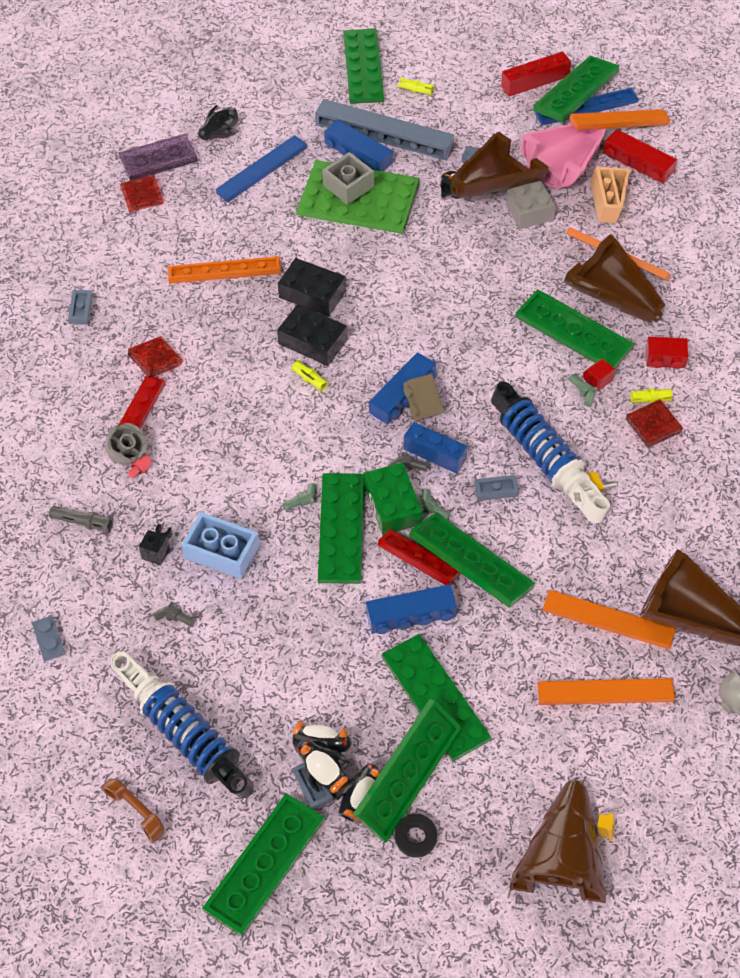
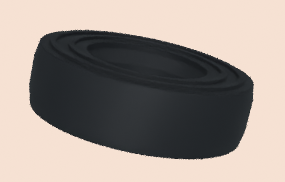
[395,814,437,858]

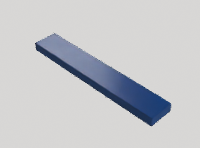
[535,87,638,126]
[216,135,307,202]

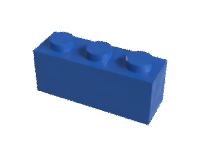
[403,422,468,474]

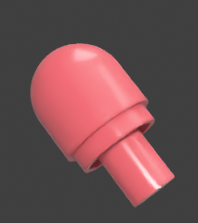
[128,454,152,478]

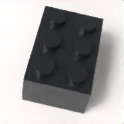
[277,258,346,316]
[277,304,348,366]

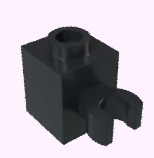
[139,524,172,566]

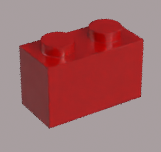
[645,336,688,369]

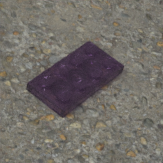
[119,133,198,181]

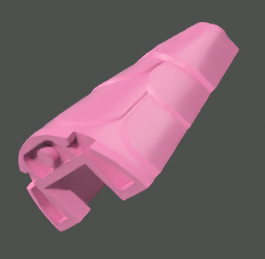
[521,123,606,189]

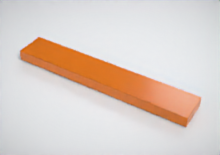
[569,109,671,130]
[566,227,671,281]
[168,256,281,284]
[543,590,675,650]
[537,678,675,705]

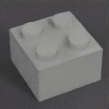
[322,152,374,205]
[506,181,555,229]

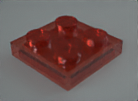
[119,175,164,212]
[128,336,183,378]
[626,399,683,448]

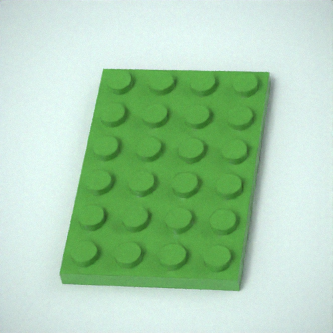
[296,160,419,234]

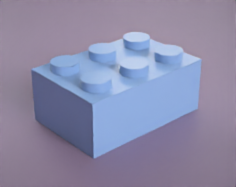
[181,512,260,579]

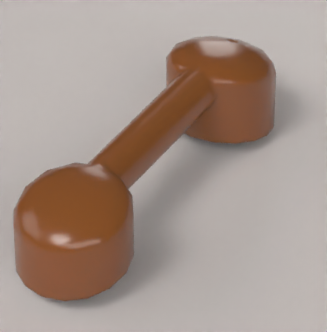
[101,778,164,844]

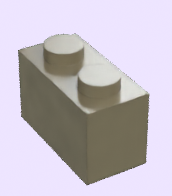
[403,374,444,422]

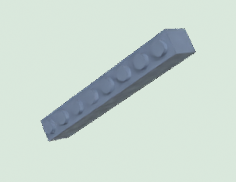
[315,99,454,161]

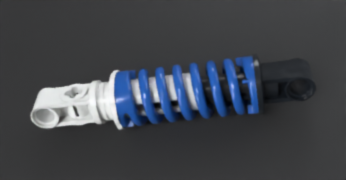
[491,382,610,523]
[110,652,254,798]

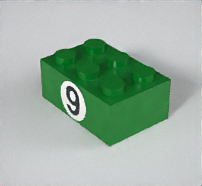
[363,462,422,536]

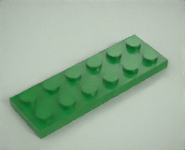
[343,28,384,104]
[533,55,619,122]
[515,289,634,369]
[318,473,364,584]
[409,512,535,608]
[381,634,491,762]
[353,699,462,843]
[202,793,325,937]

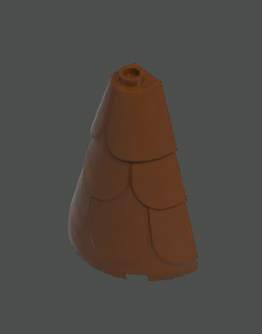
[451,132,549,198]
[564,234,665,323]
[640,549,740,647]
[510,780,607,903]

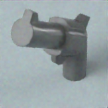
[388,452,430,472]
[153,601,197,627]

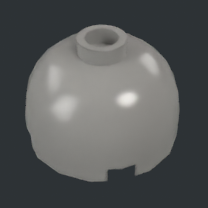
[105,423,147,465]
[719,672,740,716]

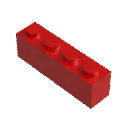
[501,51,571,97]
[603,129,677,184]

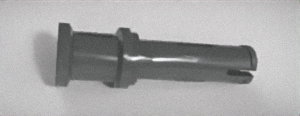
[49,506,113,534]

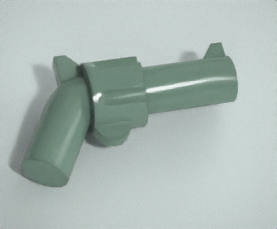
[569,373,598,407]
[282,483,316,512]
[420,489,451,520]

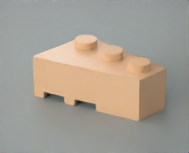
[590,167,630,223]

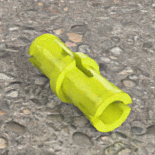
[398,77,434,96]
[291,360,328,392]
[630,388,672,404]

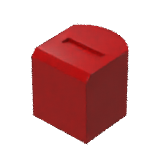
[583,359,615,391]

